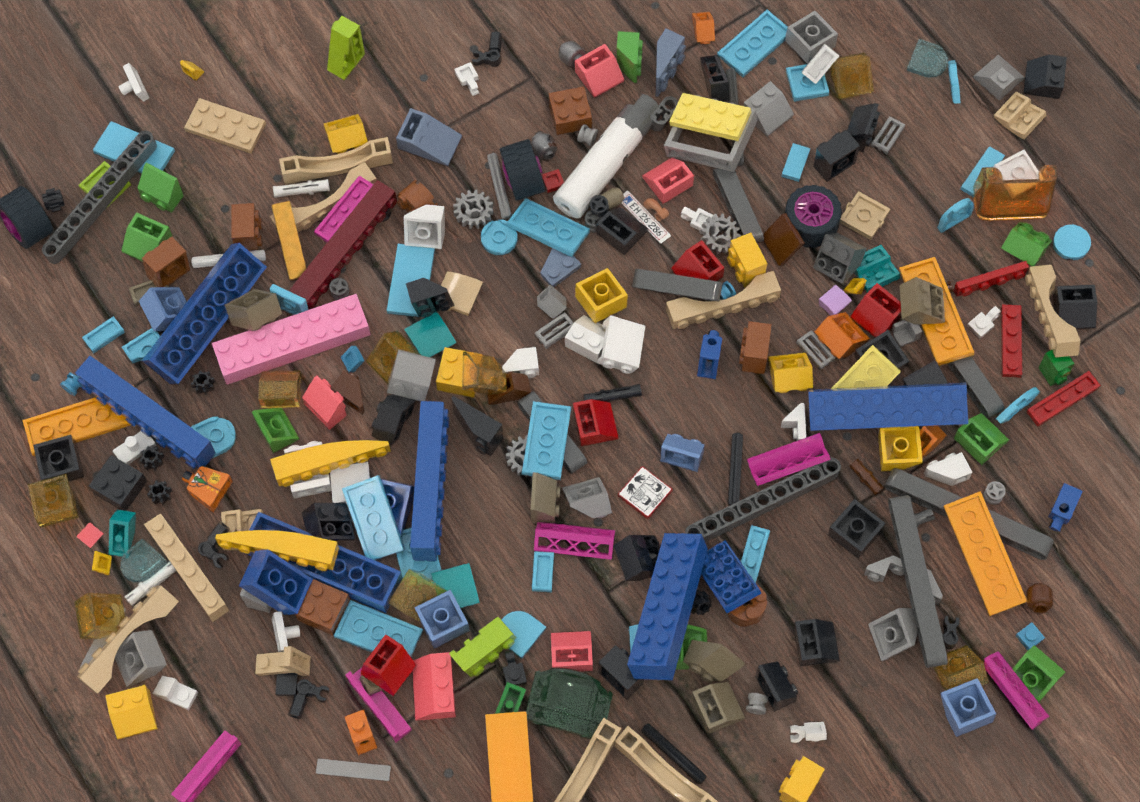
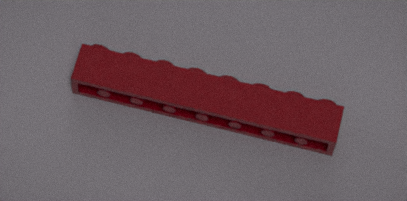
[289,180,397,310]

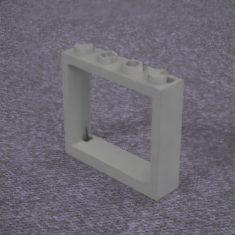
[664,94,758,172]

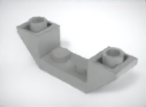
[864,556,943,605]

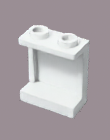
[597,315,645,374]
[284,441,332,499]

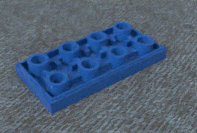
[701,540,762,613]

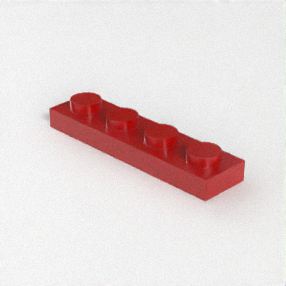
[953,261,1029,297]
[1001,304,1022,378]
[1026,371,1101,427]

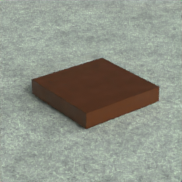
[763,213,805,266]

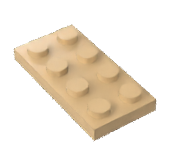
[184,98,266,153]

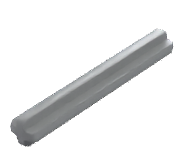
[487,153,511,219]

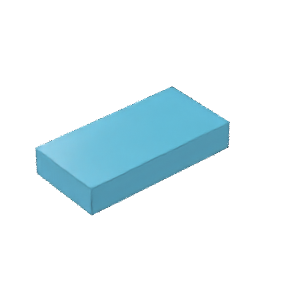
[782,143,810,182]
[82,316,125,353]
[532,552,554,592]

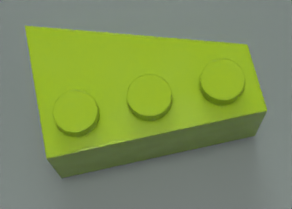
[449,617,517,678]

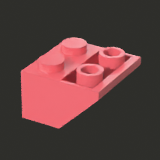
[575,44,624,98]
[642,157,694,204]
[302,376,347,430]
[551,631,593,673]

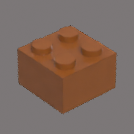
[549,86,592,135]
[231,203,263,251]
[142,237,190,287]
[739,321,772,374]
[295,579,350,636]

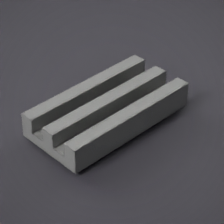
[871,116,905,155]
[535,312,573,349]
[796,330,836,371]

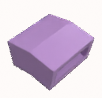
[819,285,852,315]

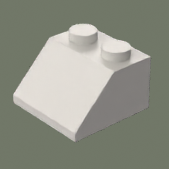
[404,205,445,249]
[565,315,606,363]

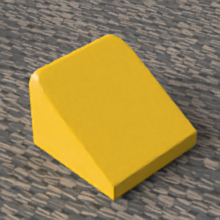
[180,60,204,81]

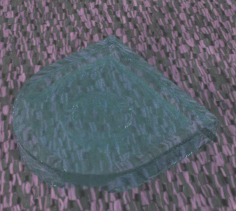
[907,39,948,77]
[120,538,167,582]

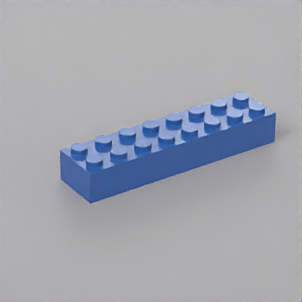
[142,243,267,385]
[75,356,216,469]
[808,383,968,431]
[410,401,450,562]
[244,512,403,613]
[627,533,708,680]

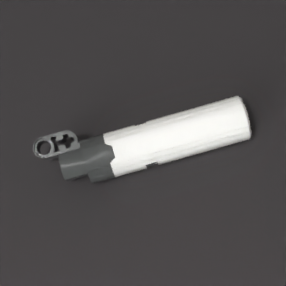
[553,94,678,218]

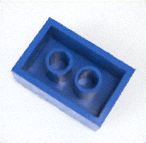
[239,549,313,615]

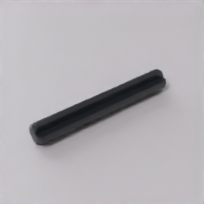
[728,432,743,505]
[641,723,707,784]

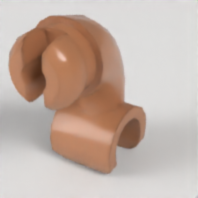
[643,198,669,221]

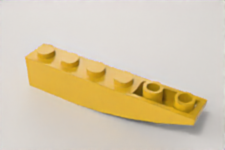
[270,440,391,487]
[215,530,339,571]

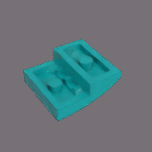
[854,245,900,293]
[404,312,456,357]
[431,563,480,608]

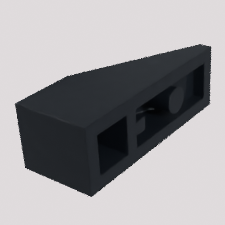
[700,55,730,102]

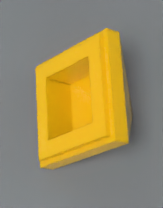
[843,278,867,295]
[92,551,112,575]

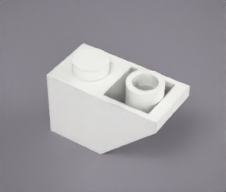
[500,347,539,378]
[924,452,972,486]

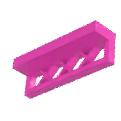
[314,175,373,243]
[747,433,831,486]
[534,522,615,560]
[981,651,1049,730]
[345,668,412,743]
[171,731,241,802]

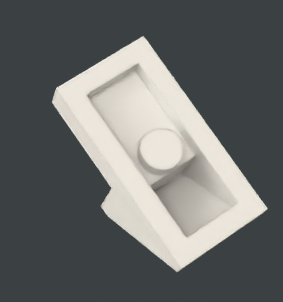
[781,403,806,441]
[153,676,198,711]

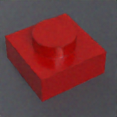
[541,169,564,193]

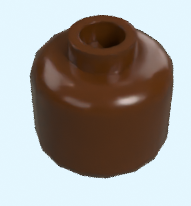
[1026,583,1053,614]

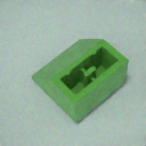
[617,31,643,83]
[122,212,173,262]
[1001,222,1053,266]
[954,413,1009,465]

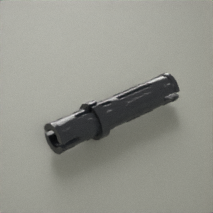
[583,384,642,402]

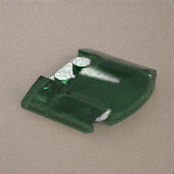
[526,668,613,739]

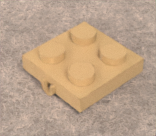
[840,191,890,240]

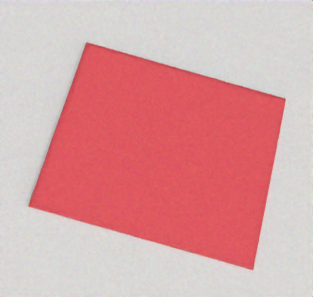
[76,522,104,548]

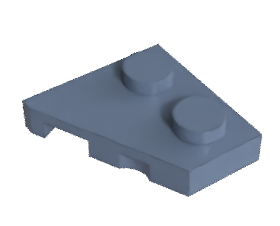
[540,248,581,287]

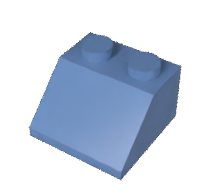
[139,287,187,331]
[660,434,705,472]
[414,590,470,649]
[940,678,996,737]

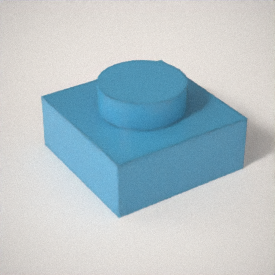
[341,346,365,372]
[1016,622,1045,650]

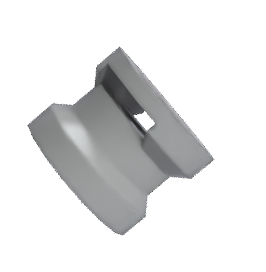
[577,124,598,146]
[984,481,1006,505]
[746,693,768,715]

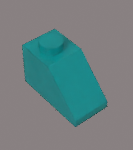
[109,510,136,557]

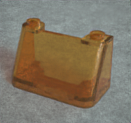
[973,165,1057,221]

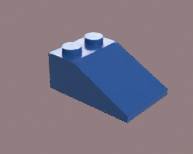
[381,478,415,537]

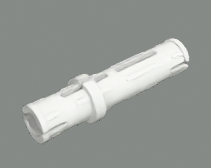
[273,179,330,198]
[124,561,176,606]

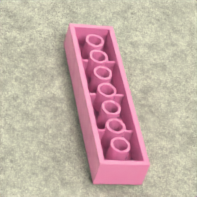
[212,294,370,385]

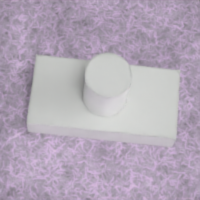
[802,44,839,84]
[119,63,149,102]
[113,431,156,465]
[272,612,300,652]

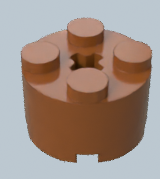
[397,180,438,213]
[727,584,767,627]

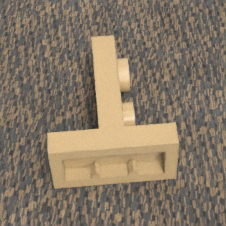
[255,646,311,677]

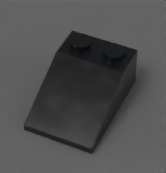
[451,396,504,456]

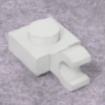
[454,62,479,96]
[680,207,713,231]
[967,306,1001,339]
[790,722,827,743]

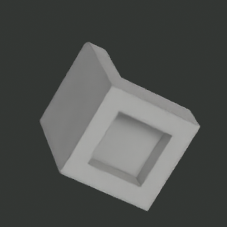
[537,285,567,319]
[891,320,923,347]

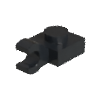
[503,650,527,686]

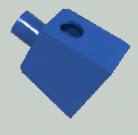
[697,330,722,379]
[1048,483,1083,532]

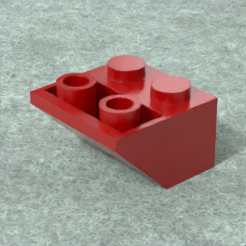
[671,240,725,281]
[850,283,902,338]
[573,399,619,446]
[360,634,416,696]

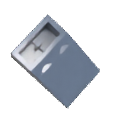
[655,28,686,97]
[396,108,462,166]

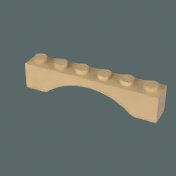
[279,137,393,185]
[270,162,377,233]
[1025,265,1080,357]
[666,271,781,329]
[144,513,229,622]
[77,585,179,694]
[554,718,622,802]
[614,726,718,802]

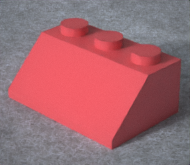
[412,652,456,721]

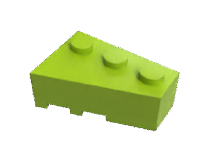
[327,16,365,80]

